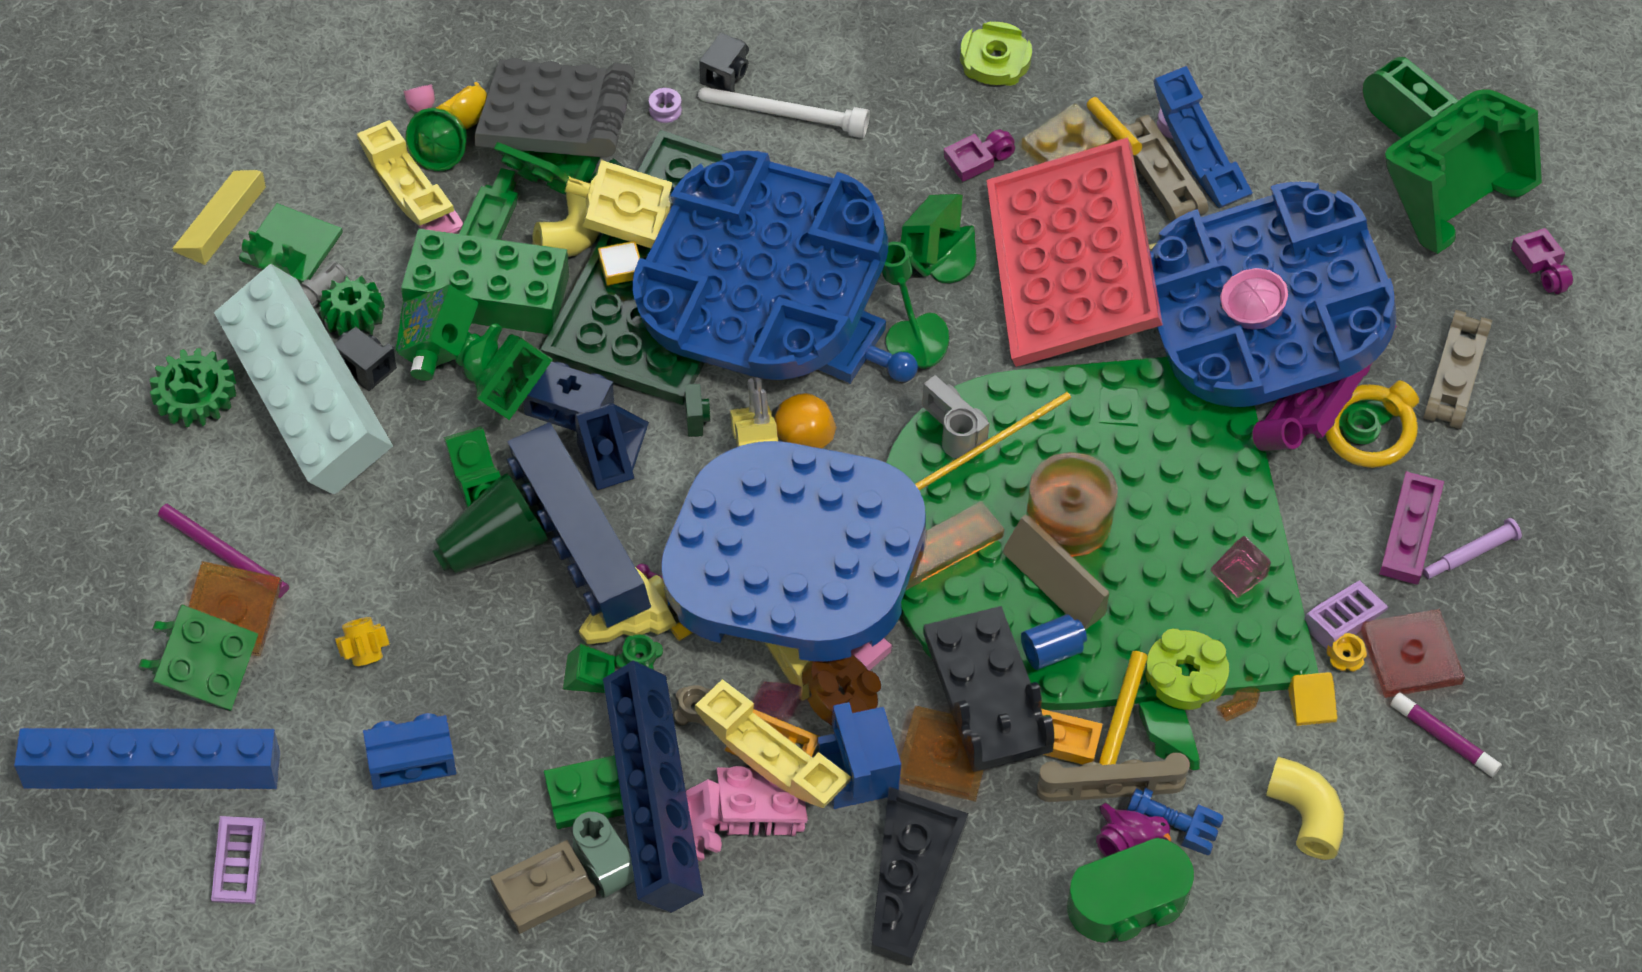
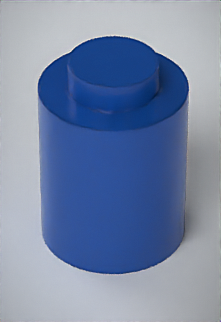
[1021,614,1087,670]

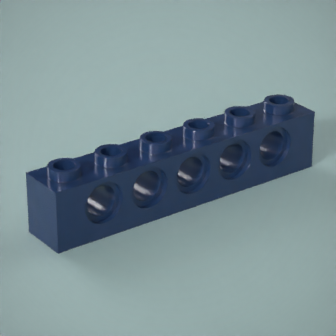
[603,660,704,913]

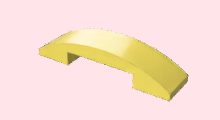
[357,120,454,226]
[695,679,851,808]

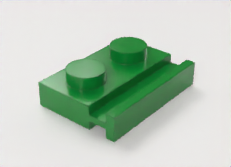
[544,755,624,830]

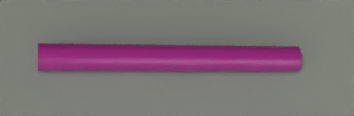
[158,504,289,598]

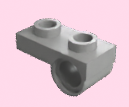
[922,375,990,458]

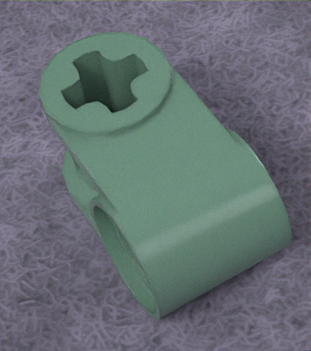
[573,812,635,898]

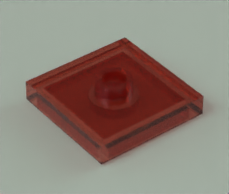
[1361,609,1465,698]

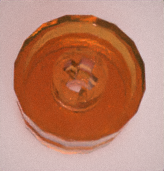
[1026,452,1118,557]

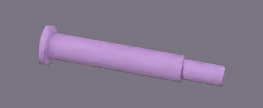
[1423,518,1522,579]

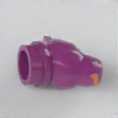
[1096,803,1171,857]

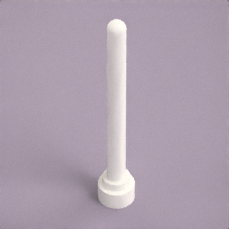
[698,87,870,138]

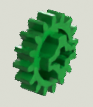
[149,348,237,427]

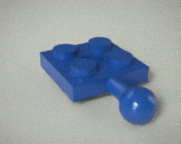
[818,311,918,384]

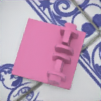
[716,766,808,836]

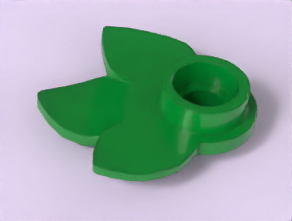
[1339,400,1393,444]

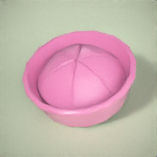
[1220,268,1288,330]

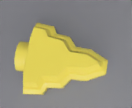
[579,567,677,644]

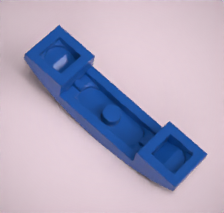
[1153,66,1253,209]

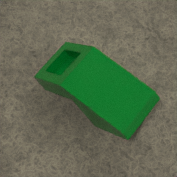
[901,194,963,265]
[443,426,501,508]

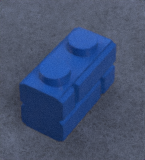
[363,713,457,790]

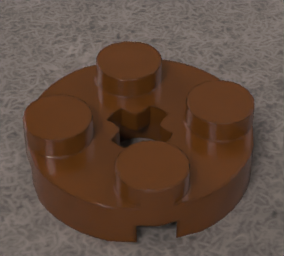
[802,654,881,726]

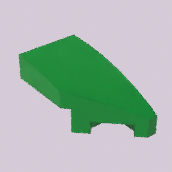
[1139,699,1200,771]

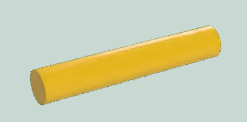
[1086,97,1142,155]

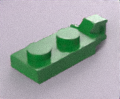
[459,168,518,240]

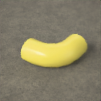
[533,183,600,257]
[1266,756,1344,860]

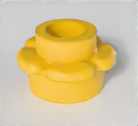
[1326,633,1367,672]

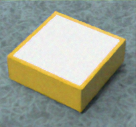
[598,241,640,285]

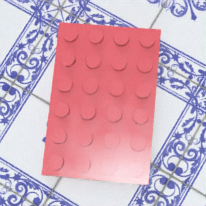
[987,137,1163,367]

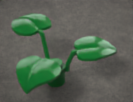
[876,225,977,369]

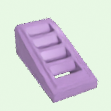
[1304,580,1388,649]
[211,816,266,904]

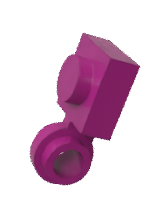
[943,129,1015,182]
[1511,228,1573,294]

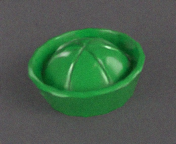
[406,108,467,171]

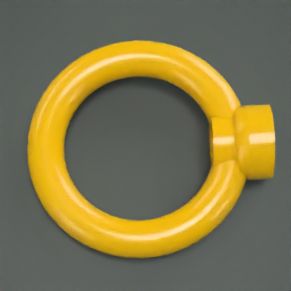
[1325,380,1419,468]

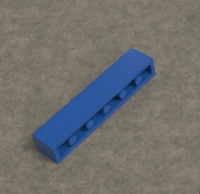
[14,728,280,789]

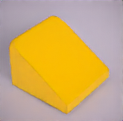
[1288,672,1337,726]

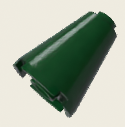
[432,473,549,574]

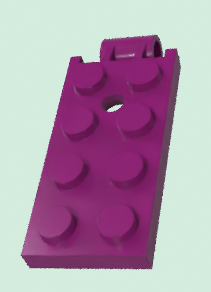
[1253,325,1397,451]

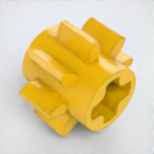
[335,617,390,666]

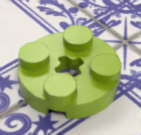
[960,22,1032,86]
[1145,629,1229,710]

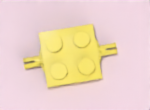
[564,160,672,248]

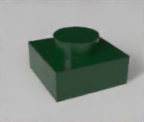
[685,383,710,437]

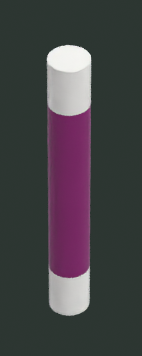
[1390,692,1502,778]

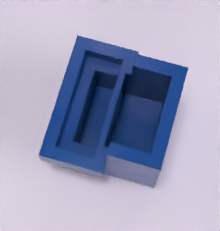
[817,702,901,809]

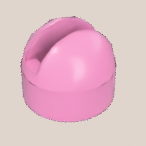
[403,84,435,112]

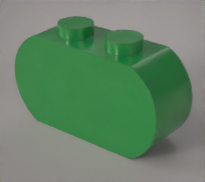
[1363,57,1459,139]
[1067,838,1194,943]

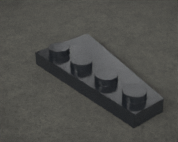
[871,787,969,966]

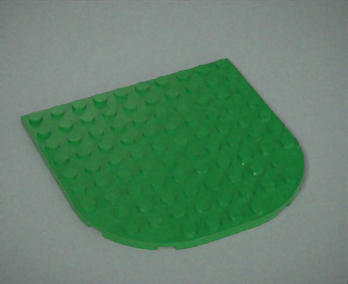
[886,357,1319,710]

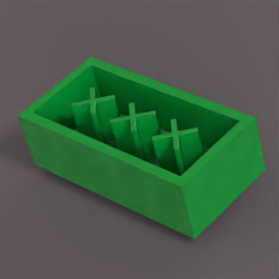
[401,228,569,335]

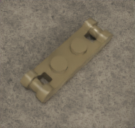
[1114,115,1208,222]
[1423,310,1493,429]
[1037,753,1190,802]

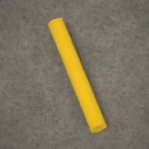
[1099,651,1148,765]

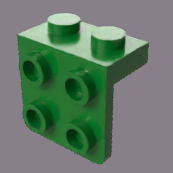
[494,142,600,195]

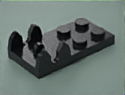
[923,606,1054,772]

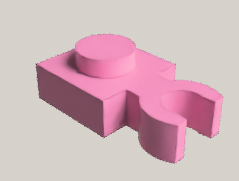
[686,779,723,861]

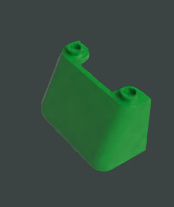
[1385,89,1542,254]

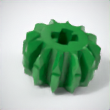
[319,275,385,336]

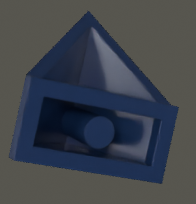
[575,403,649,490]

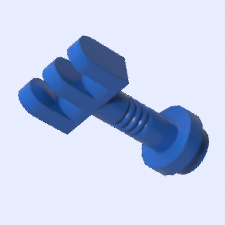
[1127,788,1224,855]

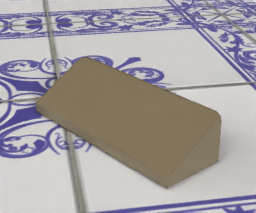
[1003,515,1109,629]

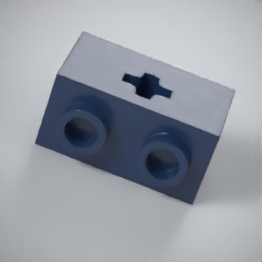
[523,362,614,431]

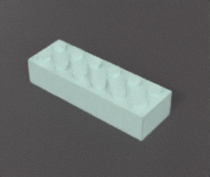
[214,264,393,494]

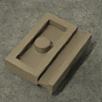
[490,840,596,934]

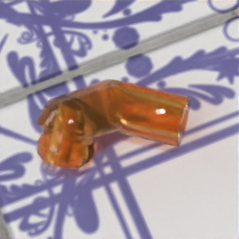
[1217,676,1261,722]

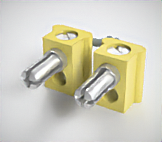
[730,378,778,447]

